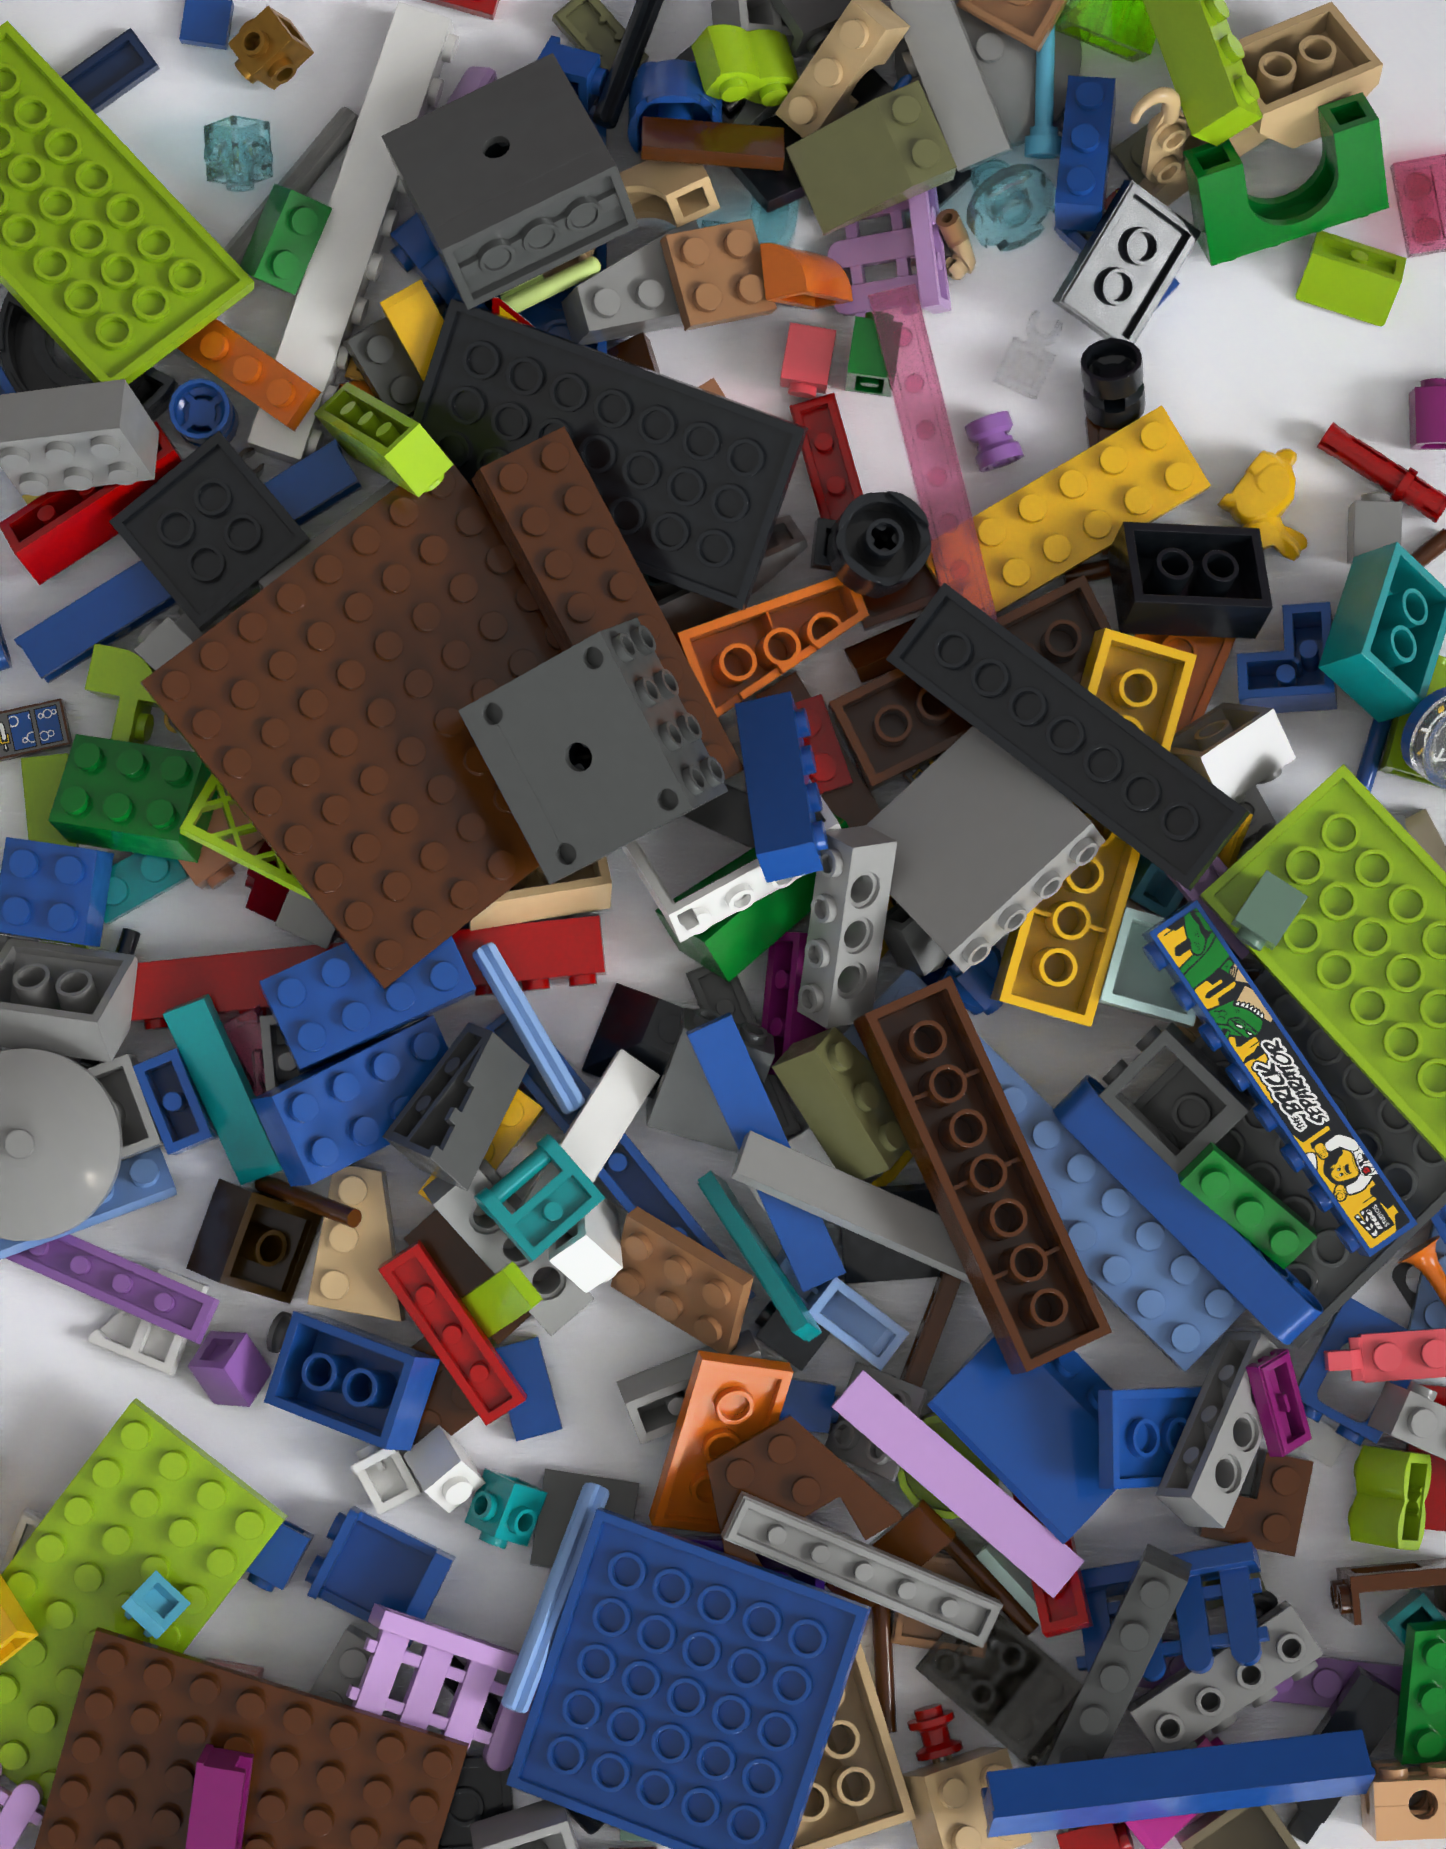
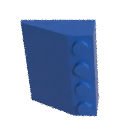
[927,1332,1116,1544]

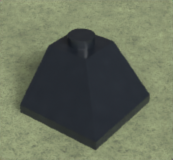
[581,983,683,1098]

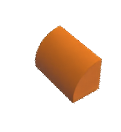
[760,243,853,310]

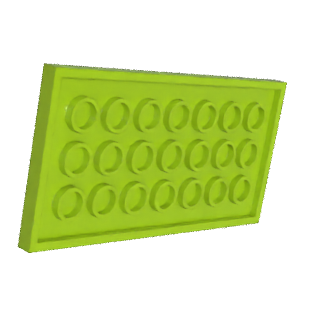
[0,21,254,385]
[1199,764,1446,1162]
[0,1398,288,1807]

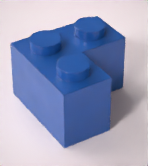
[1237,602,1338,713]

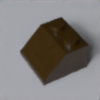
[186,1179,322,1304]

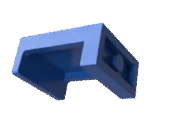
[305,1506,456,1648]

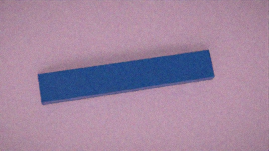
[686,1012,846,1293]

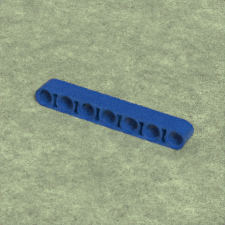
[1053,1075,1324,1345]

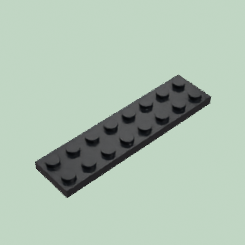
[886,583,1250,891]

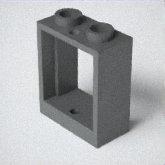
[1099,1022,1255,1174]

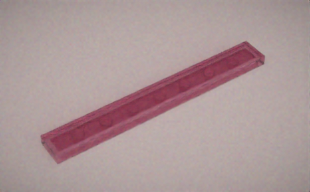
[868,284,998,622]

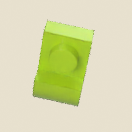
[85,644,160,744]

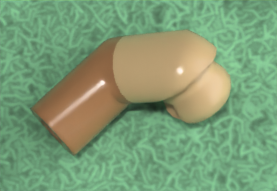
[936,209,976,280]

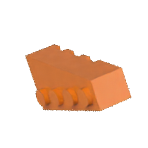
[674,576,869,718]

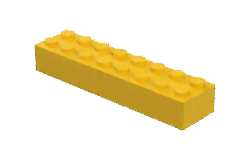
[990,628,1197,1027]

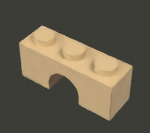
[775,0,910,138]

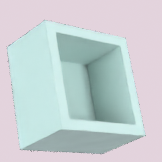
[1098,907,1197,1028]

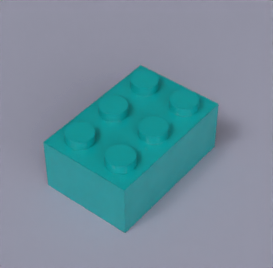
[1318,542,1446,723]

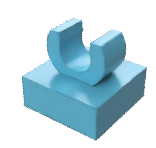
[121,1570,191,1640]

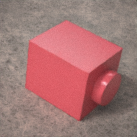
[780,322,837,399]

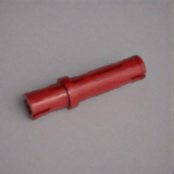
[1317,422,1446,523]

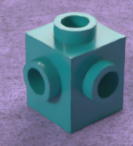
[464,1468,548,1549]

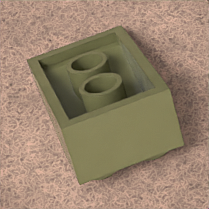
[786,80,957,236]

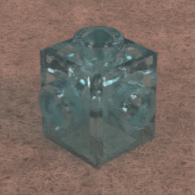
[204,115,273,192]

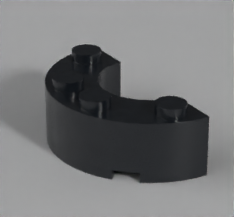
[0,291,179,421]

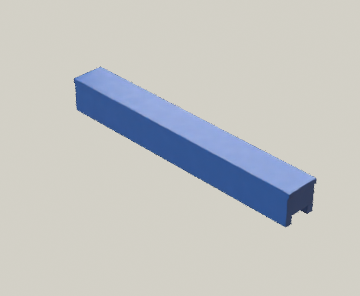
[14,439,362,684]
[485,1012,756,1302]
[981,1729,1376,1838]

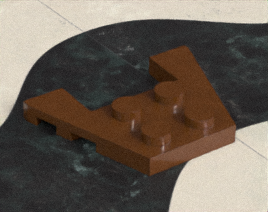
[706,1414,903,1567]

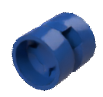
[169,378,239,449]

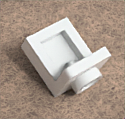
[350,1444,422,1516]

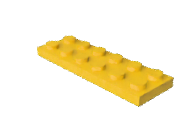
[925,405,1211,617]

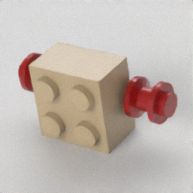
[902,1703,1033,1849]

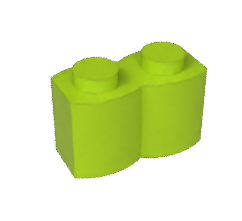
[691,24,799,107]
[1348,1445,1432,1550]

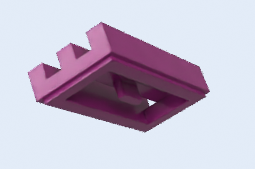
[1246,1349,1312,1457]

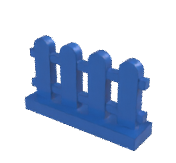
[1076,1542,1270,1682]

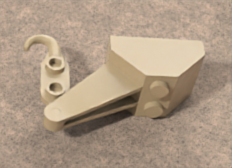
[1130,1,1383,206]

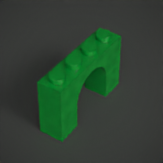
[1183,92,1389,266]

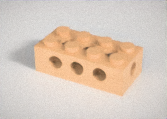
[1360,1759,1446,1841]

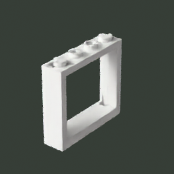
[622,724,841,943]

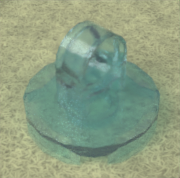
[966,159,1056,251]

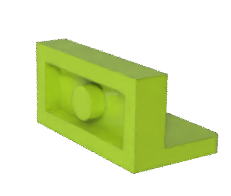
[1296,231,1407,327]

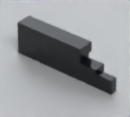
[1286,1665,1400,1844]

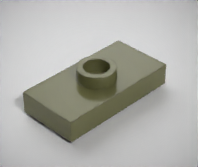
[552,0,649,72]

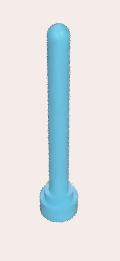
[1024,23,1062,159]

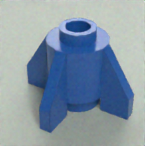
[920,945,1004,1015]

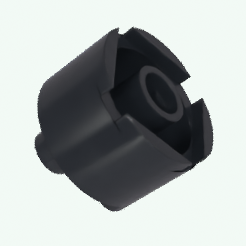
[826,491,931,599]

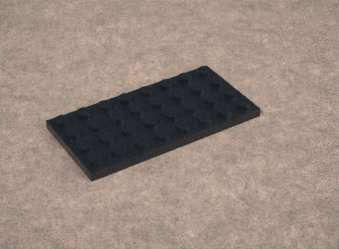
[412,299,808,610]

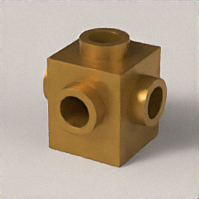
[228,6,314,90]

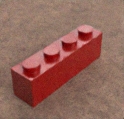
[0,421,183,585]

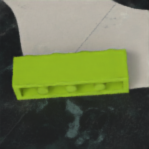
[1143,0,1263,146]
[314,382,454,498]

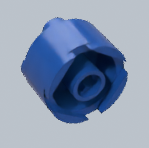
[628,59,722,154]

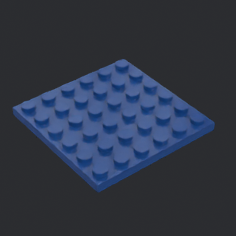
[506,1507,872,1849]

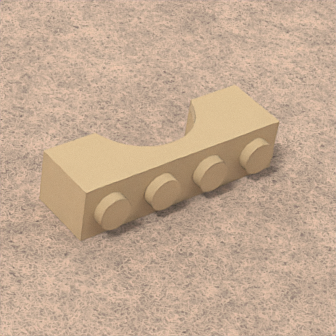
[543,160,720,278]

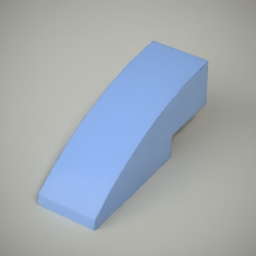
[775,1249,909,1371]

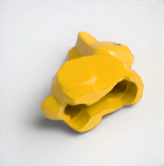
[1217,448,1308,561]

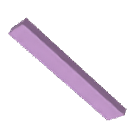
[831,1370,1085,1598]

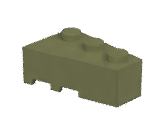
[772,1027,909,1180]

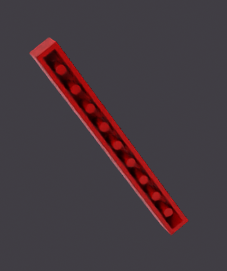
[131,915,607,1030]

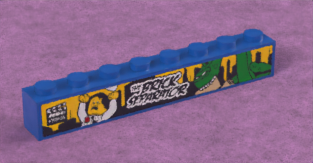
[1142,900,1418,1257]

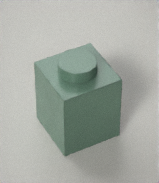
[1231,870,1308,951]

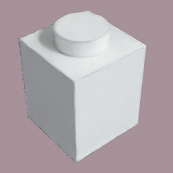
[402,1425,486,1513]

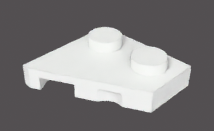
[87,1268,209,1375]

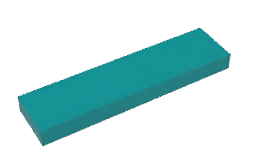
[163,994,283,1185]
[698,1170,822,1342]

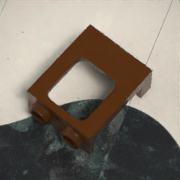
[1330,1558,1446,1625]

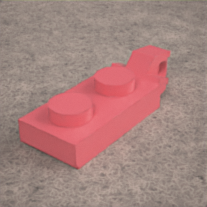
[1324,1328,1446,1383]

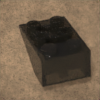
[915,1613,1083,1766]

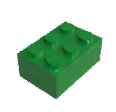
[48,734,218,863]

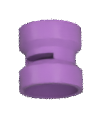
[964,411,1024,472]

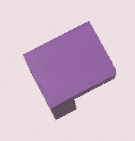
[188,1331,271,1407]

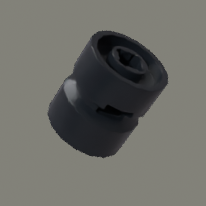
[1080,338,1146,429]

